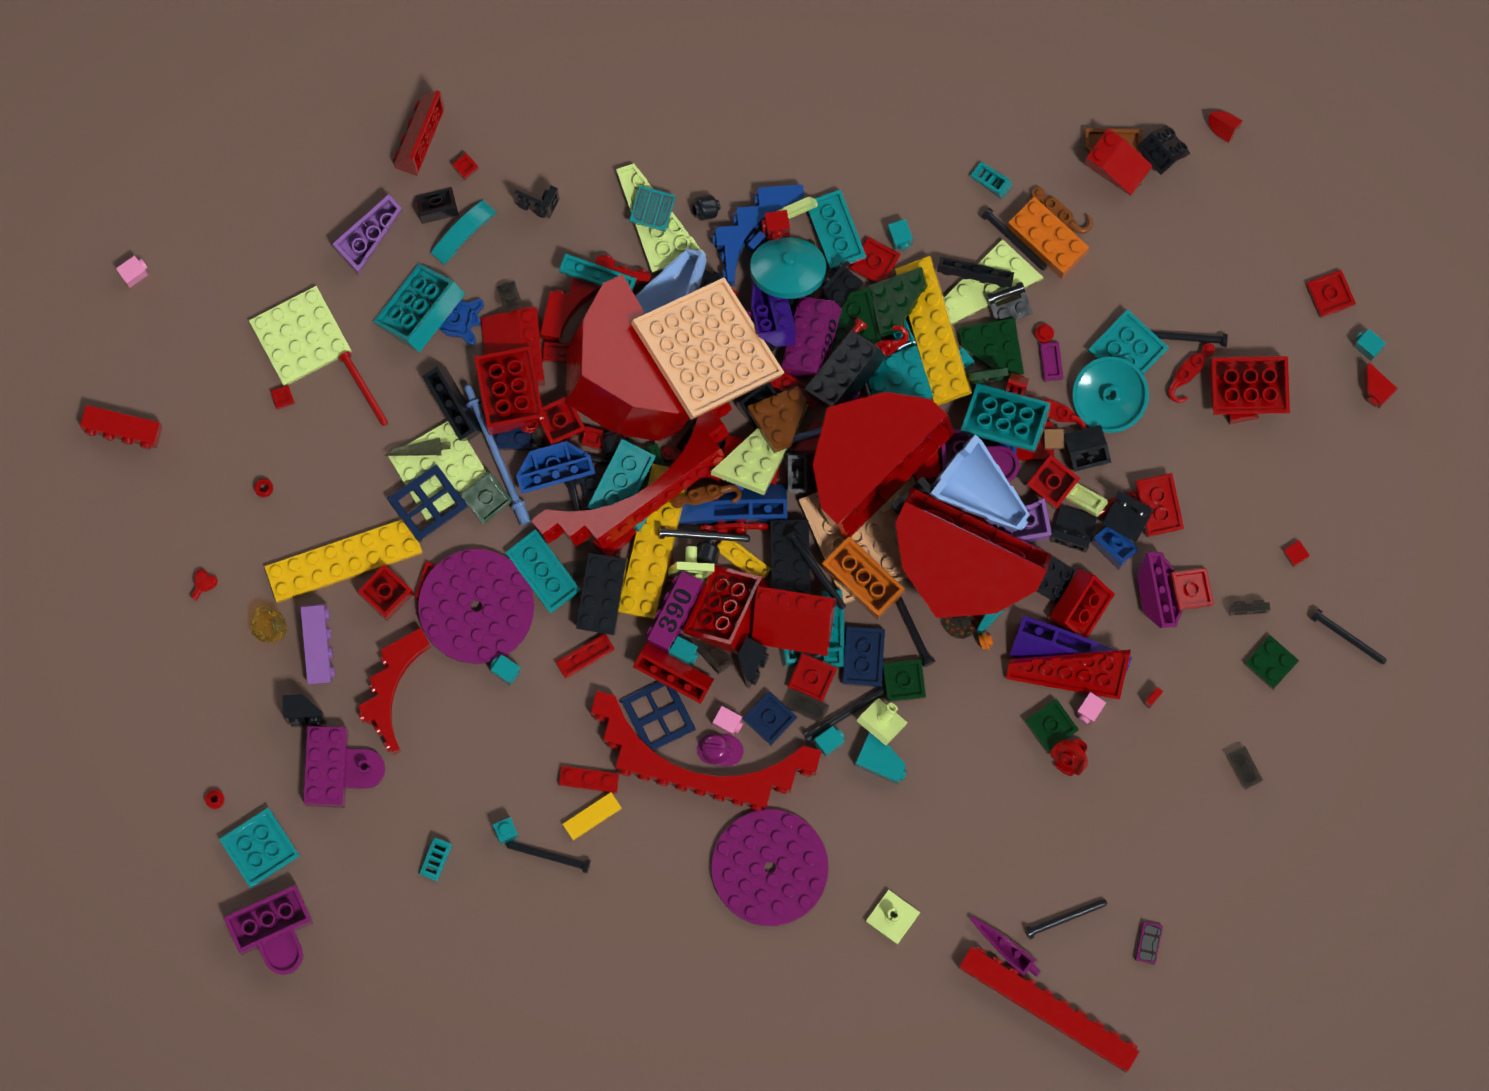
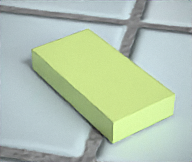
[776,197,818,219]
[1066,483,1108,517]

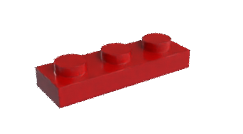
[559,766,619,794]

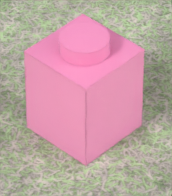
[116,255,148,288]
[1076,692,1106,724]
[712,706,744,736]

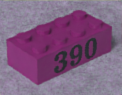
[781,297,842,378]
[646,571,703,654]

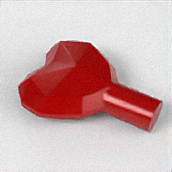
[190,569,218,601]

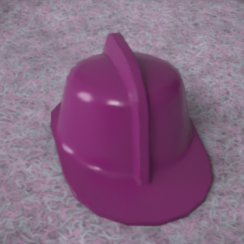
[697,734,744,766]

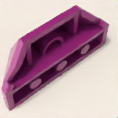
[1137,552,1183,628]

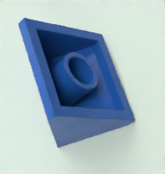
[1091,527,1139,570]

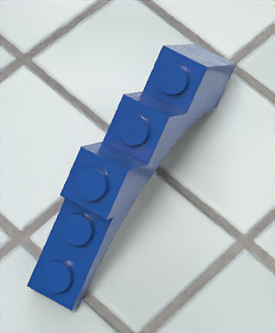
[712,184,804,286]

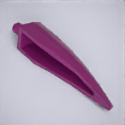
[970,917,1041,977]

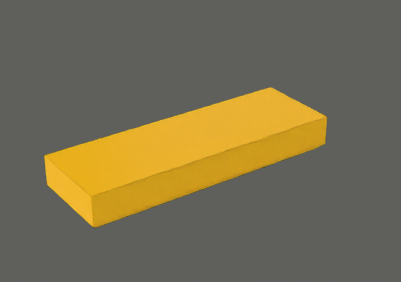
[717,540,771,579]
[562,792,622,841]

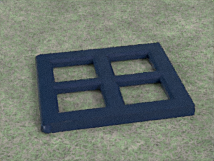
[387,464,468,542]
[620,681,696,751]

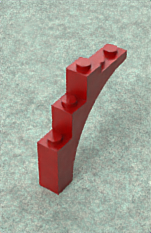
[540,255,651,343]
[358,628,432,755]

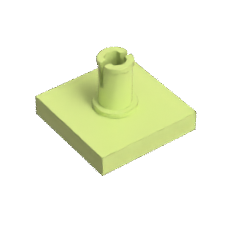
[668,546,714,579]
[857,698,908,745]
[866,890,920,945]

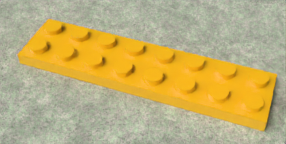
[895,256,972,406]
[619,464,687,620]
[265,520,423,603]

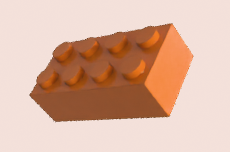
[1007,197,1089,279]
[822,537,905,620]

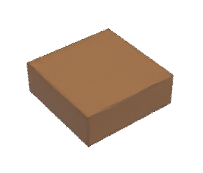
[1044,429,1064,450]

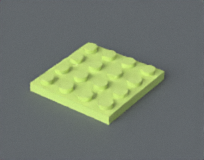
[249,286,352,386]
[388,421,486,521]

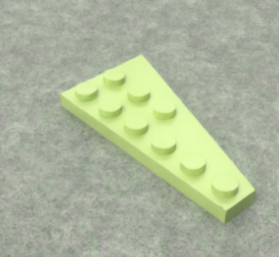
[616,163,706,274]
[944,239,1044,325]
[711,404,808,495]

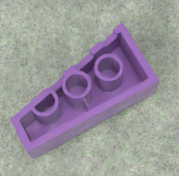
[332,194,402,275]
[987,498,1052,543]
[301,603,335,684]

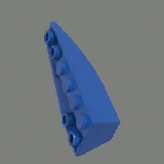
[679,484,787,524]

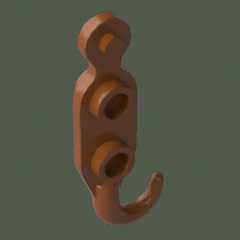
[1032,187,1093,234]
[671,484,742,508]

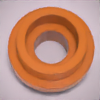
[978,631,994,650]

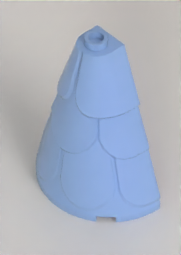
[635,248,707,314]
[928,435,1030,531]

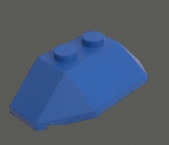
[516,441,595,494]

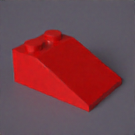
[1085,128,1153,196]

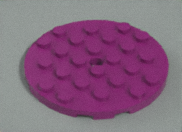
[418,549,534,664]
[712,809,828,927]

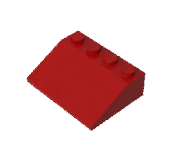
[393,90,445,176]
[481,307,545,386]
[474,346,544,435]
[1209,356,1290,415]
[683,565,770,654]
[752,586,837,656]

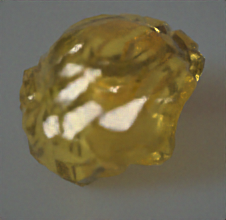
[250,605,287,644]

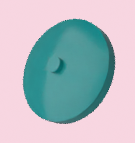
[750,237,826,299]
[1073,357,1149,433]

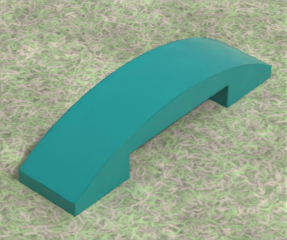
[431,200,497,266]
[823,590,845,667]

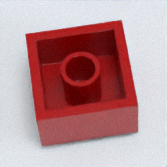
[538,397,586,446]
[1025,454,1081,509]
[357,564,414,621]

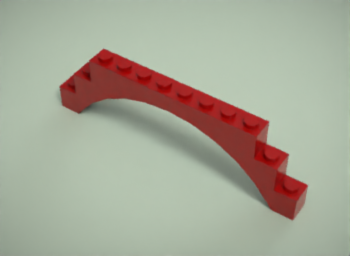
[531,402,732,549]
[591,691,822,812]

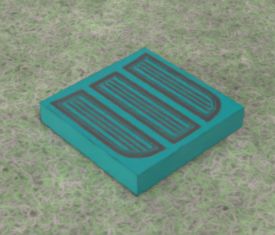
[629,186,676,232]

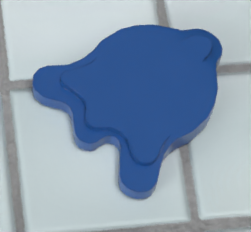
[439,299,484,345]

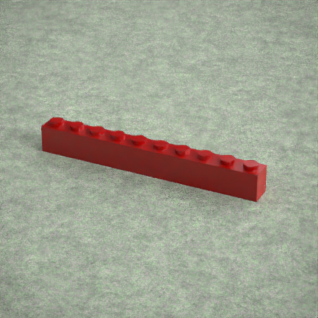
[958,946,1140,1073]

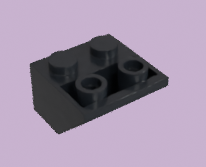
[1064,425,1112,472]
[786,450,817,493]
[738,638,769,688]
[283,694,327,727]

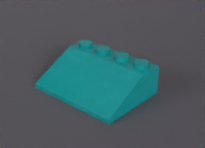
[373,263,465,353]
[961,384,1050,452]

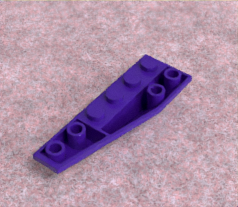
[751,248,796,347]
[1010,616,1132,676]

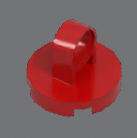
[1050,739,1088,776]

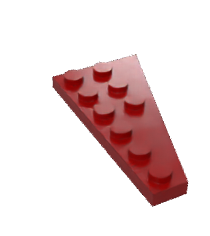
[1006,649,1131,700]

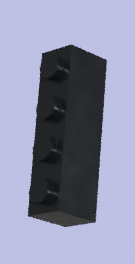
[422,366,483,441]

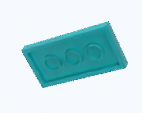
[808,189,866,271]
[587,439,656,510]
[505,529,582,614]

